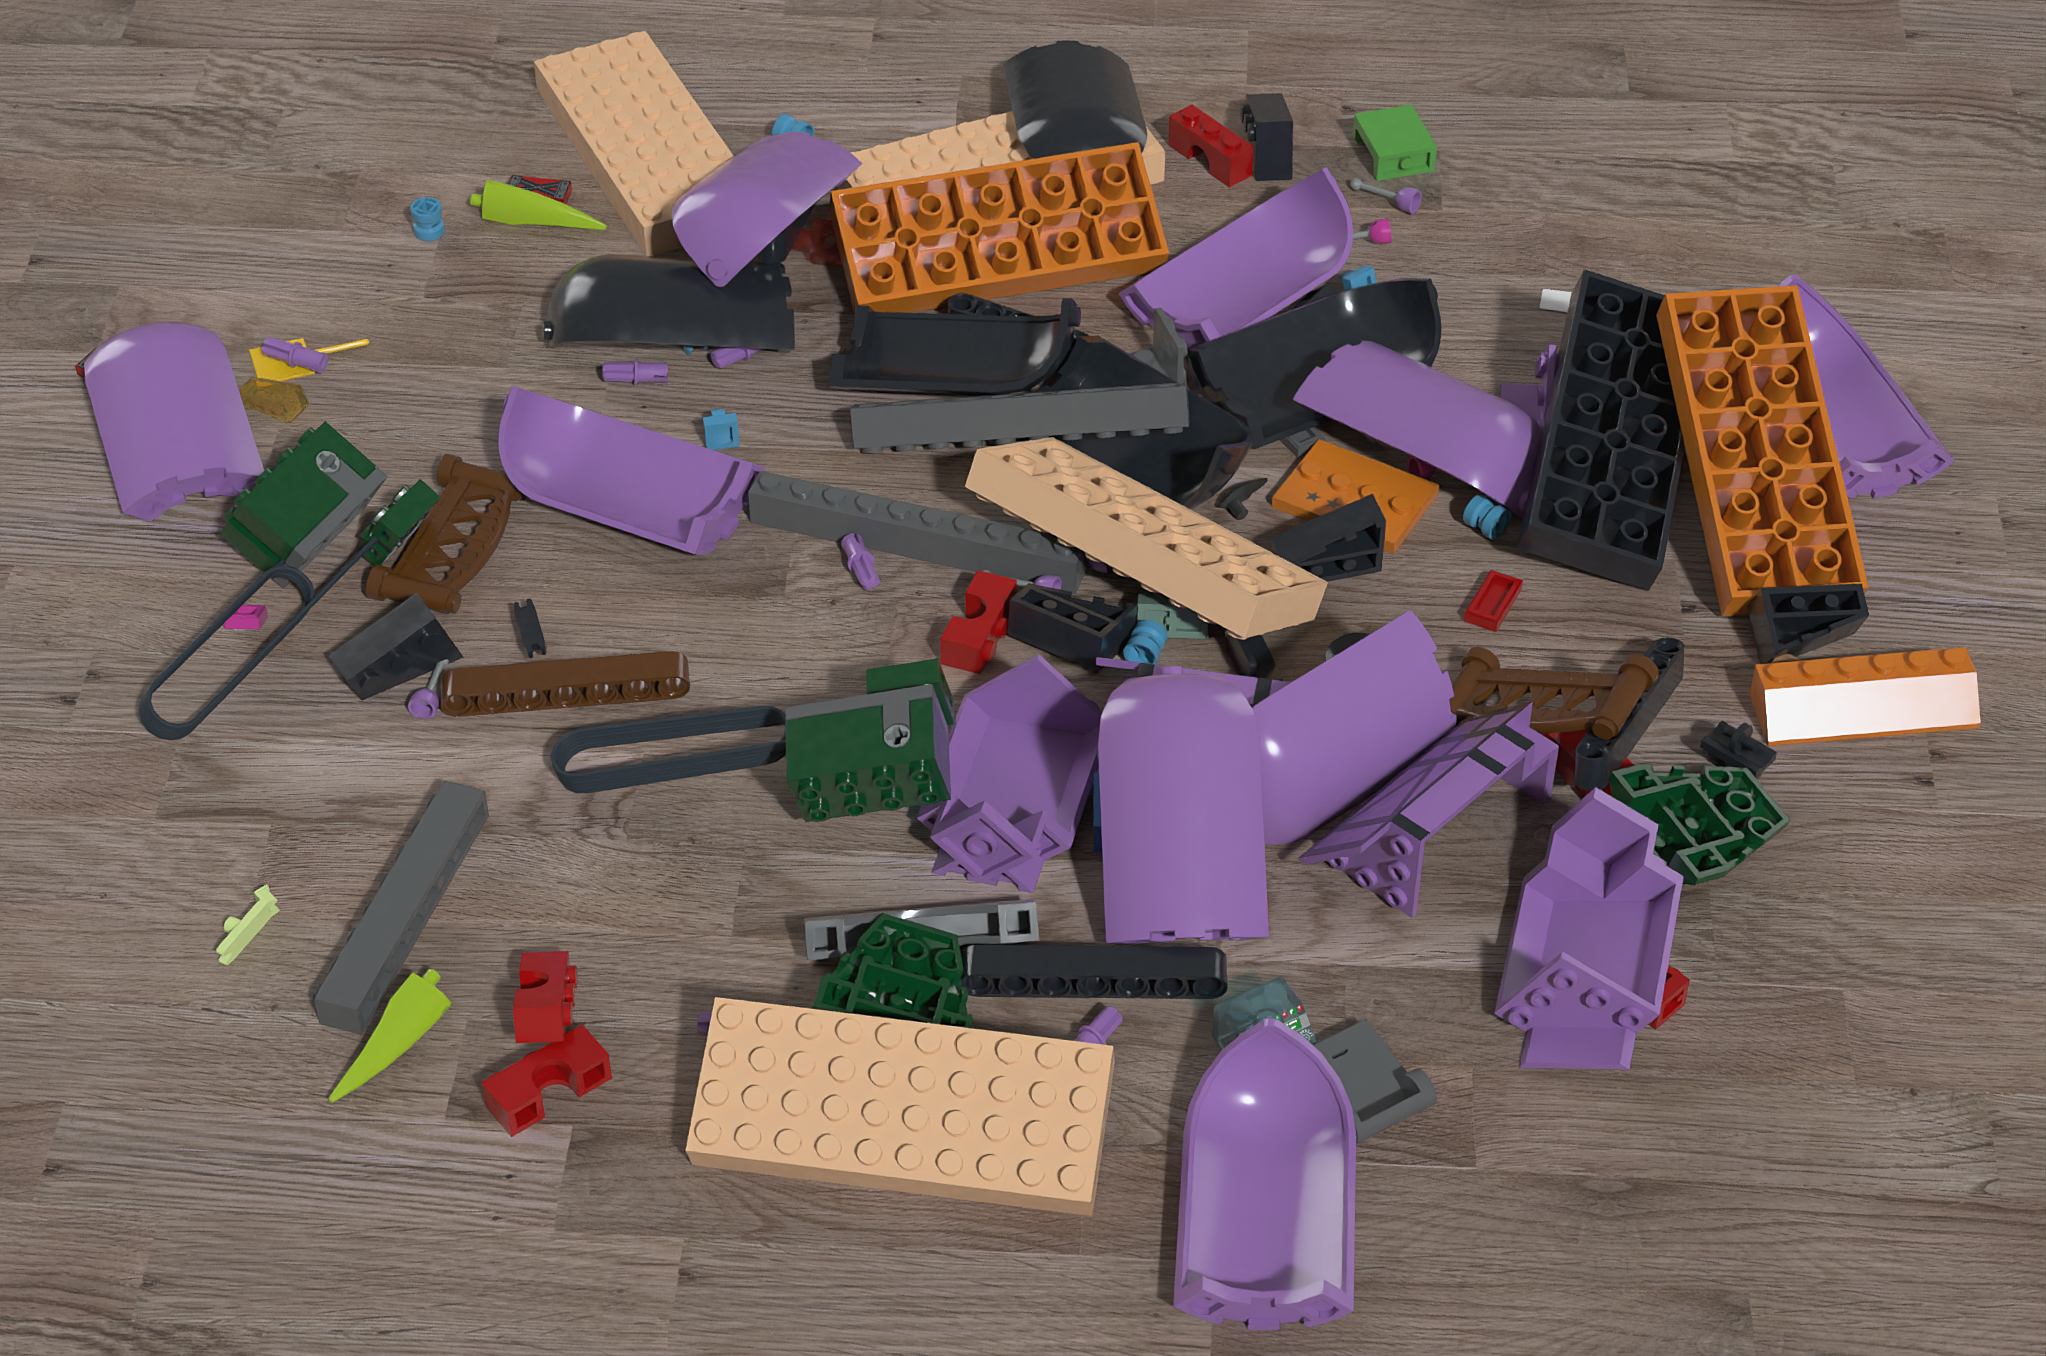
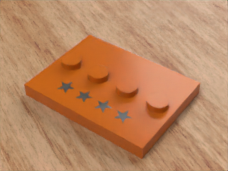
[1272,439,1440,554]

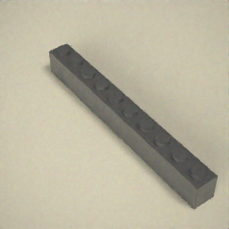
[850,382,1190,453]
[748,471,1086,594]

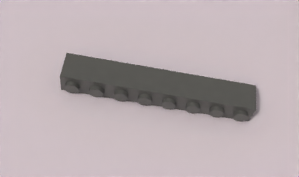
[313,781,489,1035]

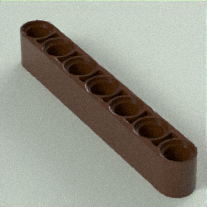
[441,651,690,717]

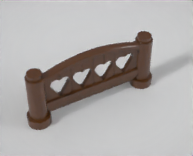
[366,453,527,614]
[1449,647,1659,740]

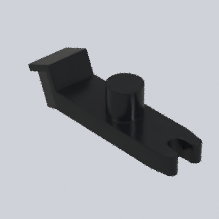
[513,598,547,659]

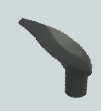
[1220,478,1268,520]

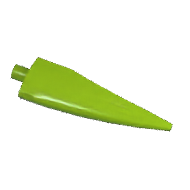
[470,180,607,230]
[328,969,452,1103]

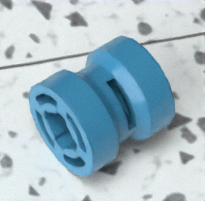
[772,113,814,137]
[410,197,445,241]
[1463,494,1512,540]
[1123,620,1168,664]

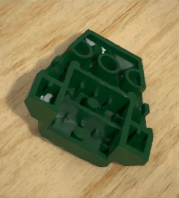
[1609,764,1790,885]
[812,913,973,1028]

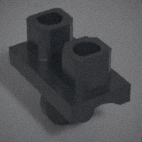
[1700,721,1777,780]

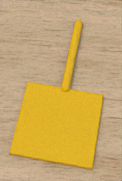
[249,338,370,386]

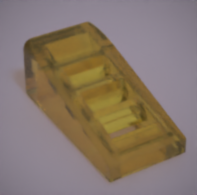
[239,377,309,423]

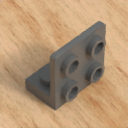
[1129,307,1187,383]

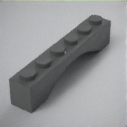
[804,899,1039,960]

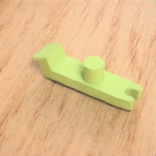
[216,884,279,965]

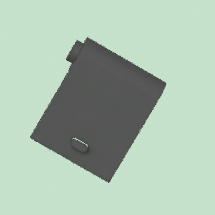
[1313,1019,1437,1144]

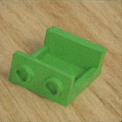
[1353,104,1437,181]

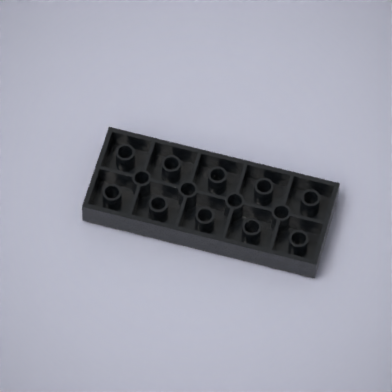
[1517,269,1685,591]

